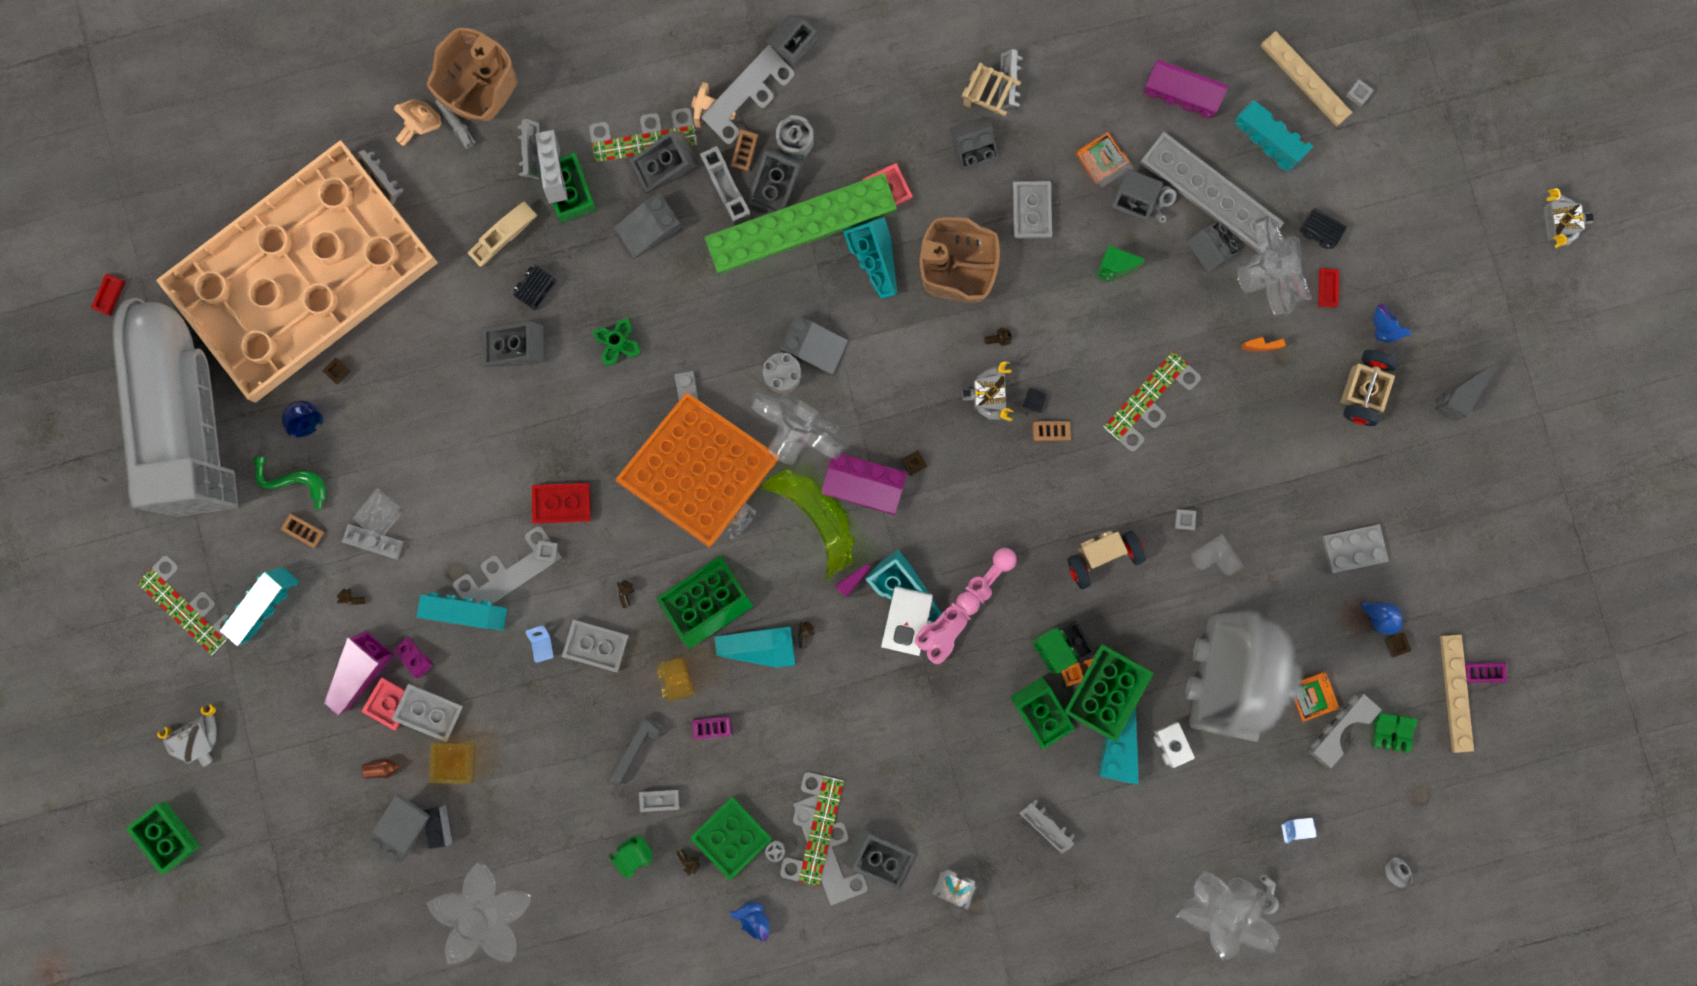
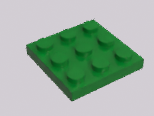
[690,796,773,880]

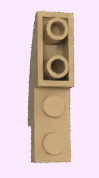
[468,201,538,267]

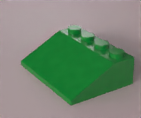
[656,556,754,649]
[1064,644,1154,742]

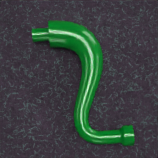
[253,457,327,510]

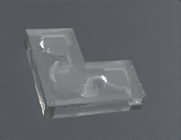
[1081,146,1133,188]
[1189,534,1243,577]

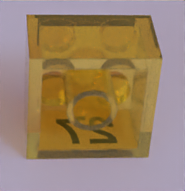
[656,657,695,702]
[429,742,475,784]

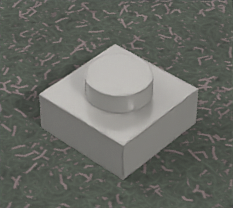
[1346,79,1374,107]
[1174,509,1196,531]
[535,540,559,563]

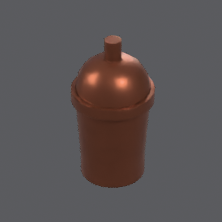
[362,759,401,779]

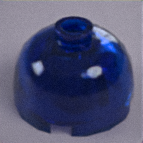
[282,400,323,438]

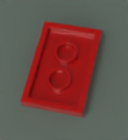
[531,483,591,524]

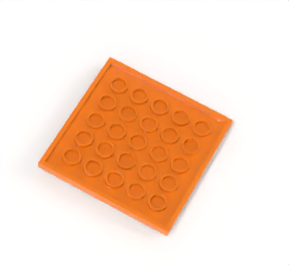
[615,392,780,548]

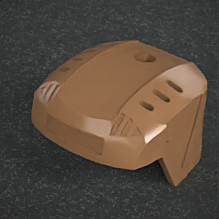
[427,28,517,121]
[919,217,1000,303]

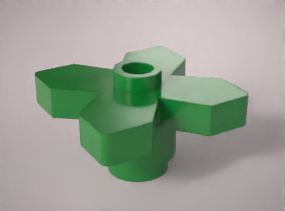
[593,318,641,367]

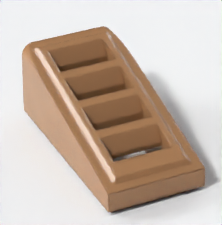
[731,129,759,171]
[1032,421,1071,442]
[280,513,325,549]

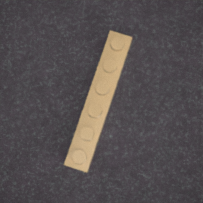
[1260,31,1352,126]
[1440,635,1474,753]

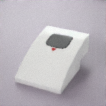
[881,586,933,656]

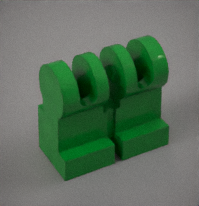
[1371,712,1418,754]

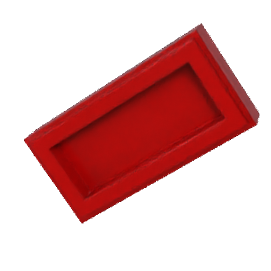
[1318,268,1339,308]
[91,274,126,316]

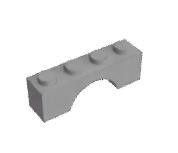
[535,130,567,204]
[700,146,751,226]
[1308,694,1381,768]

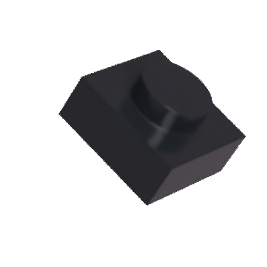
[1022,388,1047,413]

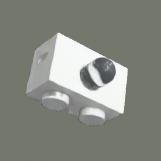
[1154,722,1195,768]

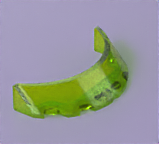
[760,469,855,582]

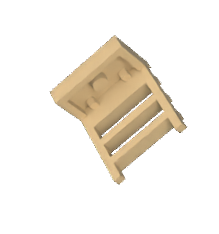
[962,63,1021,116]

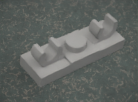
[998,49,1022,110]
[518,119,541,179]
[357,150,403,204]
[342,524,404,560]
[1019,800,1074,853]

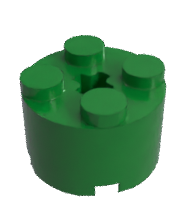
[608,833,654,879]

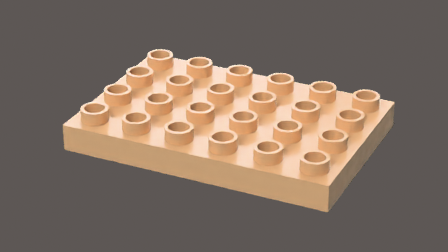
[156,140,438,403]

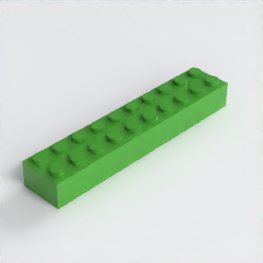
[705,173,897,276]

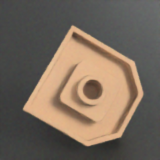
[692,82,735,128]
[394,99,441,146]

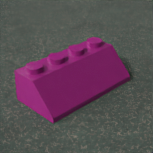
[1143,59,1228,118]
[821,451,907,515]

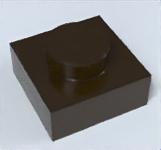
[322,357,351,385]
[1384,633,1412,657]

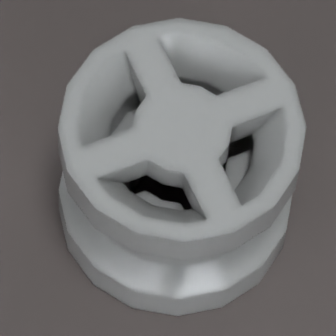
[765,840,785,862]

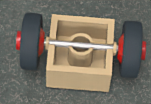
[1340,349,1398,426]
[1067,530,1146,590]

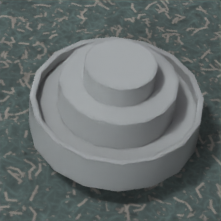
[1385,858,1412,887]

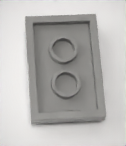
[1012,181,1052,239]
[1322,524,1389,574]
[562,620,629,673]
[392,683,463,742]

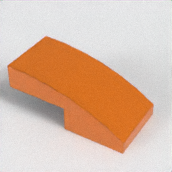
[1241,337,1286,352]
[1062,658,1094,687]

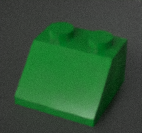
[1095,246,1145,282]

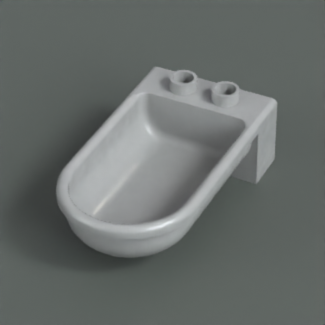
[113,298,239,517]
[1185,611,1301,742]

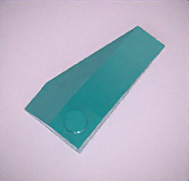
[843,217,898,299]
[865,549,943,624]
[714,627,796,668]

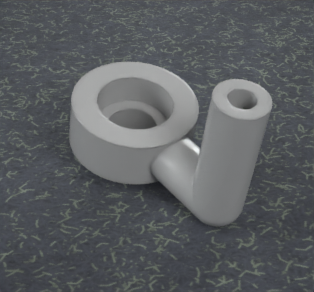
[1151,186,1177,223]
[1257,875,1279,915]

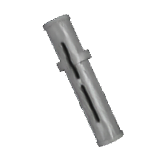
[435,100,476,149]

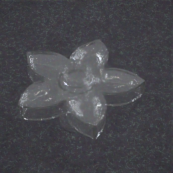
[1237,216,1312,319]
[749,393,844,465]
[426,861,533,965]
[1175,870,1281,961]

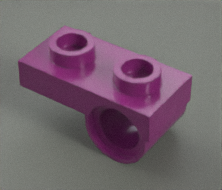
[393,637,433,679]

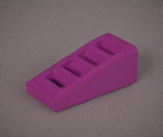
[835,564,871,597]
[1465,662,1507,683]
[691,716,732,740]

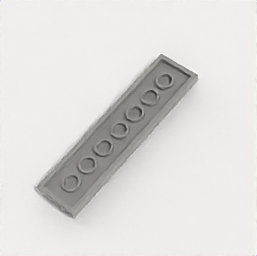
[1140,132,1284,253]

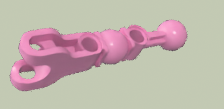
[915,548,1017,664]

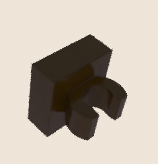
[901,450,927,476]

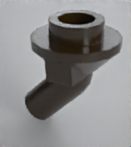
[984,327,1012,346]
[617,580,635,608]
[336,588,365,605]
[798,621,815,649]
[677,849,700,876]

